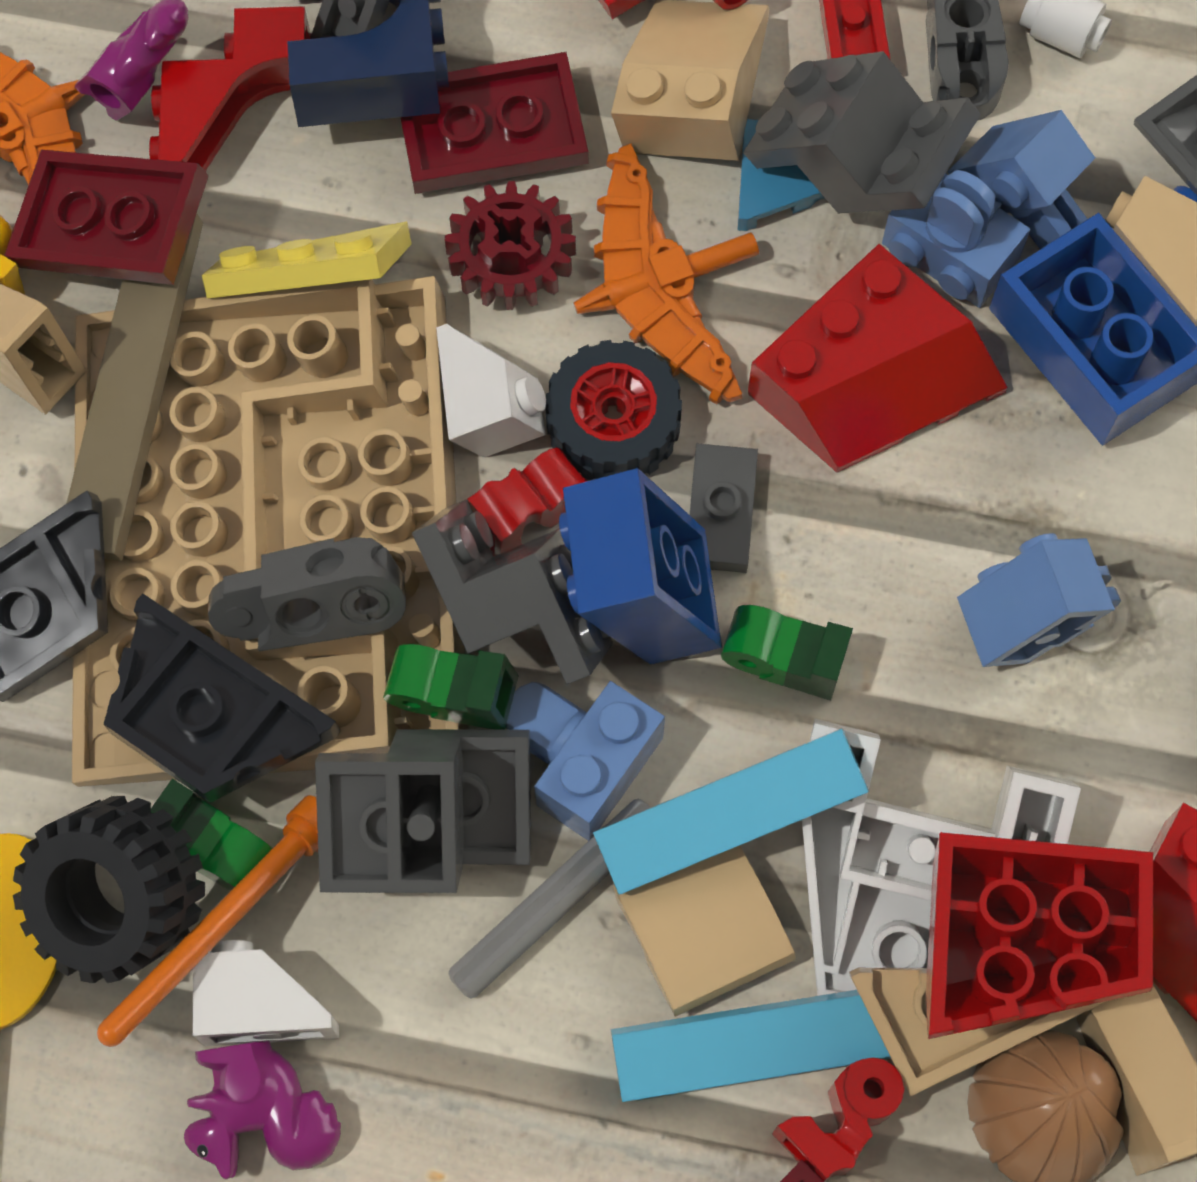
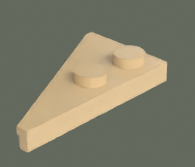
[849,967,1107,1097]

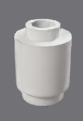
[1019,0,1112,58]

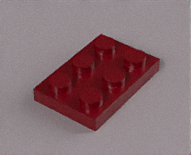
[400,52,589,194]
[4,150,209,285]

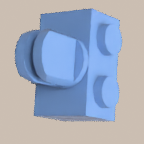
[947,110,1095,249]
[882,170,1031,308]
[957,533,1121,667]
[506,681,665,841]

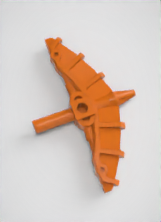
[0,52,86,185]
[573,144,759,405]

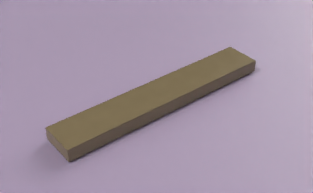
[66,214,203,561]

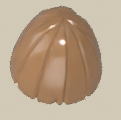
[967,1030,1124,1182]

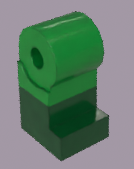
[721,605,853,701]
[383,644,519,730]
[151,779,272,891]

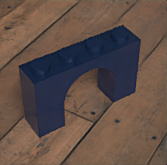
[287,0,449,127]

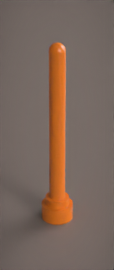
[97,795,318,1047]

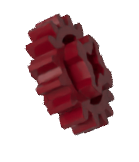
[445,181,576,310]

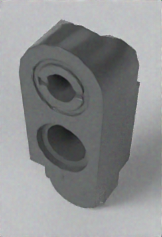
[926,0,1009,121]
[208,537,406,651]

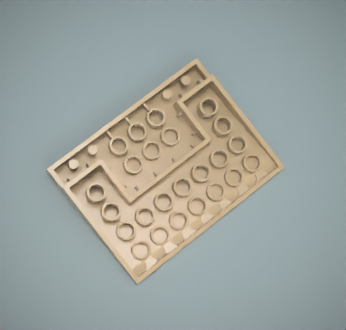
[72,276,469,787]

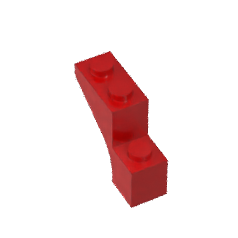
[149,6,311,172]

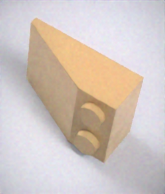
[611,0,770,161]

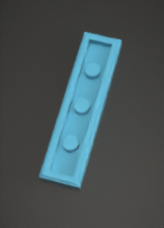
[593,728,869,895]
[611,990,891,1102]

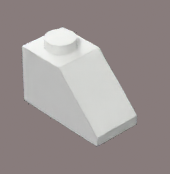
[436,324,546,458]
[193,940,339,1046]

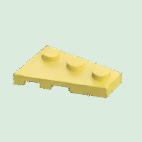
[201,221,412,299]

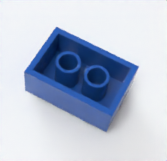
[989,212,1197,446]
[559,468,722,665]

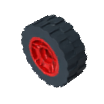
[545,340,682,480]

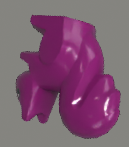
[75,0,189,121]
[184,1041,341,1179]

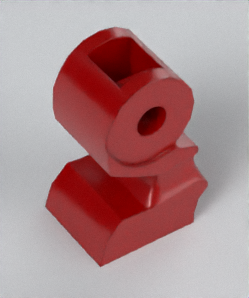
[467,447,587,557]
[772,1057,904,1182]

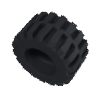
[13,796,205,983]

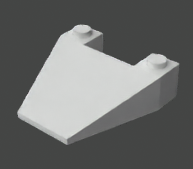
[802,719,1081,996]

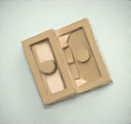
[613,845,796,1017]

